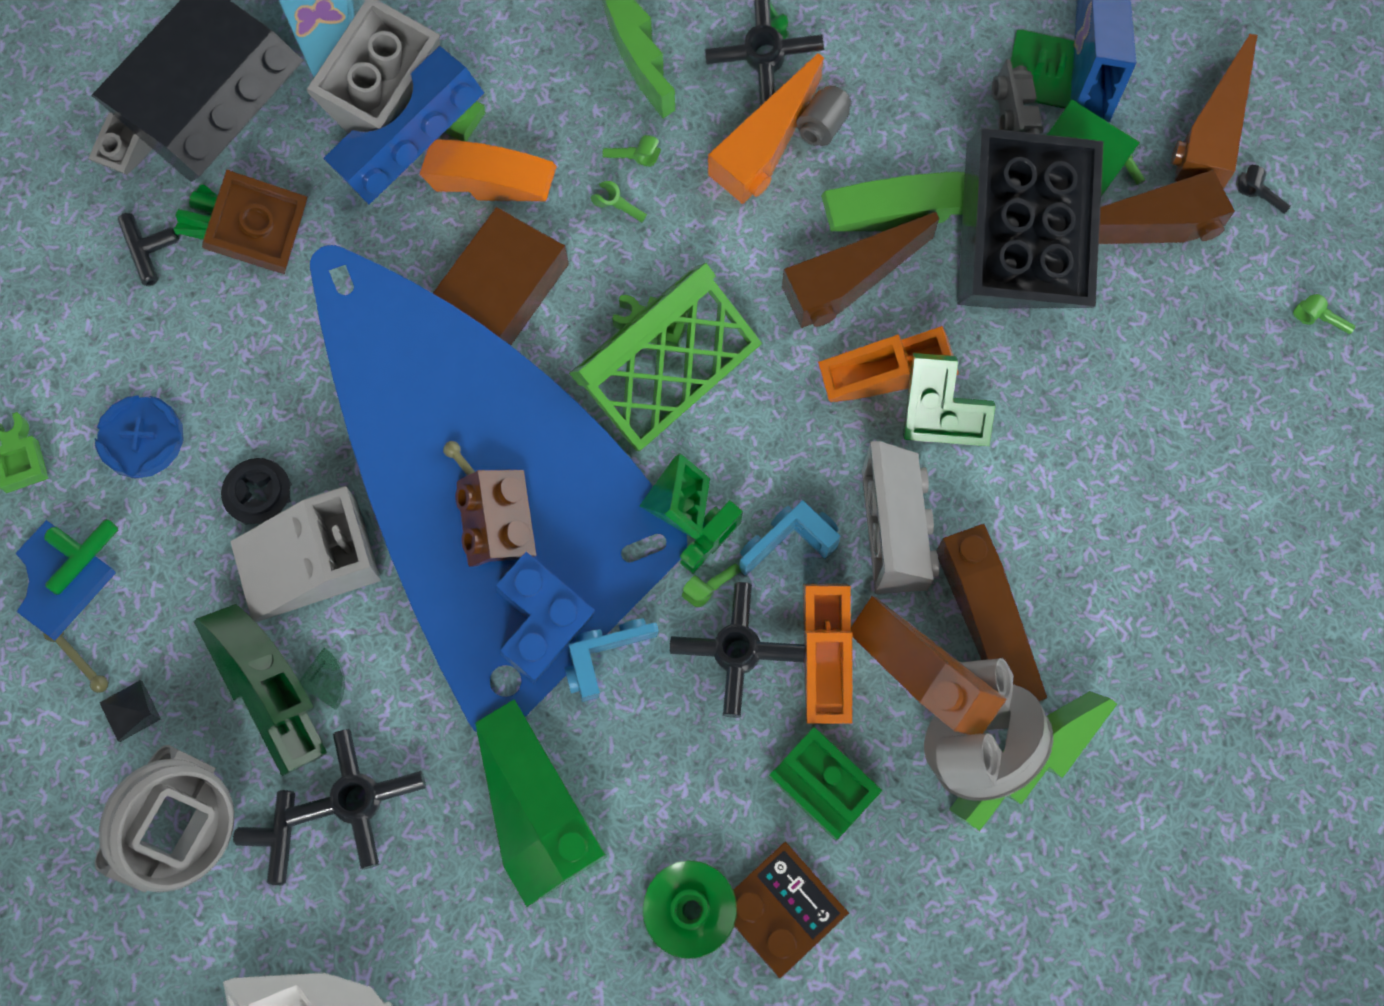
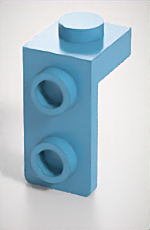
[739,500,841,576]
[564,618,659,702]

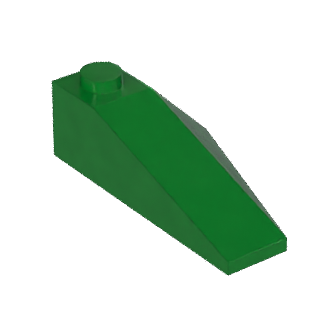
[475,699,607,907]

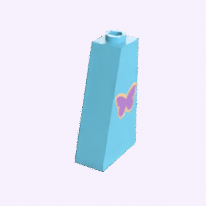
[279,0,355,78]

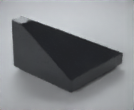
[100,680,161,742]

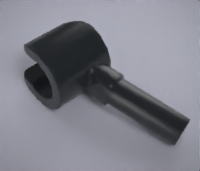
[1238,165,1291,214]

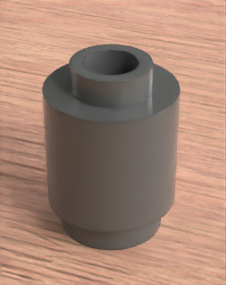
[797,85,851,146]

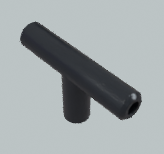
[117,213,179,286]
[233,790,295,886]

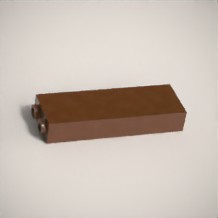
[433,207,569,345]

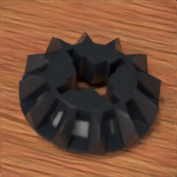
[221,458,292,525]

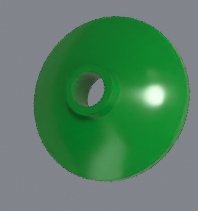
[643,861,737,959]

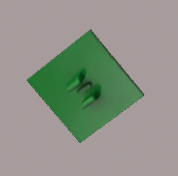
[1011,29,1075,109]
[1047,100,1140,197]

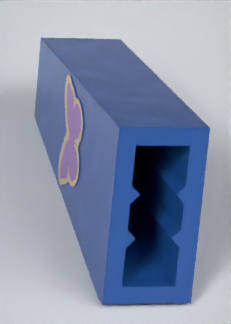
[1071,0,1137,123]

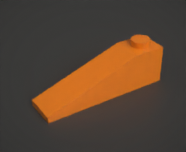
[708,53,824,204]

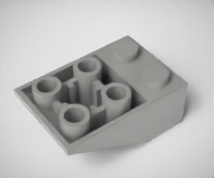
[230,486,381,622]

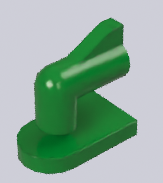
[174,184,218,240]

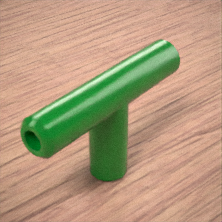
[44,519,119,595]

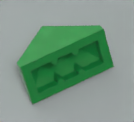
[639,453,710,540]

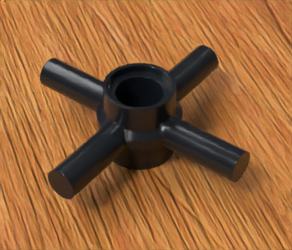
[705,0,824,106]
[670,582,806,718]
[285,729,426,870]

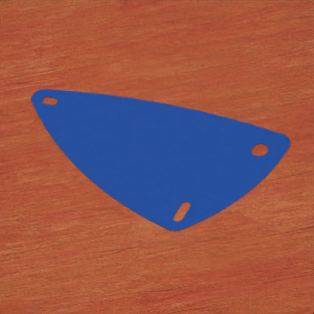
[310,245,687,732]

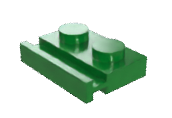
[768,727,883,841]

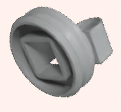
[924,658,1053,801]
[95,745,235,893]

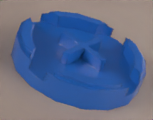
[95,395,184,479]

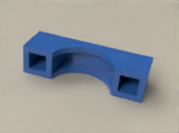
[323,45,485,205]

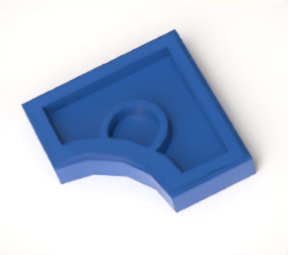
[16,520,116,641]

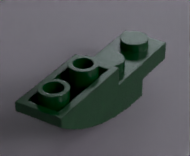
[194,604,327,776]

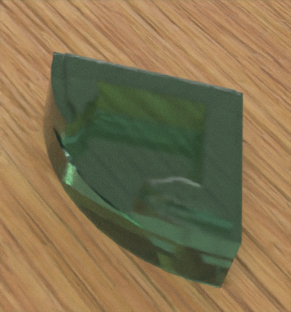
[299,647,345,710]

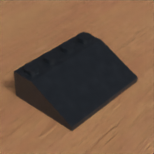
[91,0,304,182]
[957,128,1104,309]

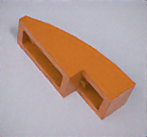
[420,140,557,201]
[818,326,959,402]
[803,583,852,724]

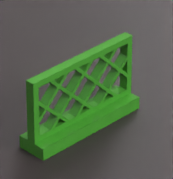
[569,263,762,451]

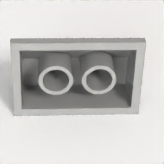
[307,0,440,133]
[861,441,939,594]

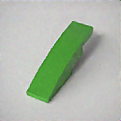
[602,0,675,119]
[821,172,965,231]
[949,691,1117,832]

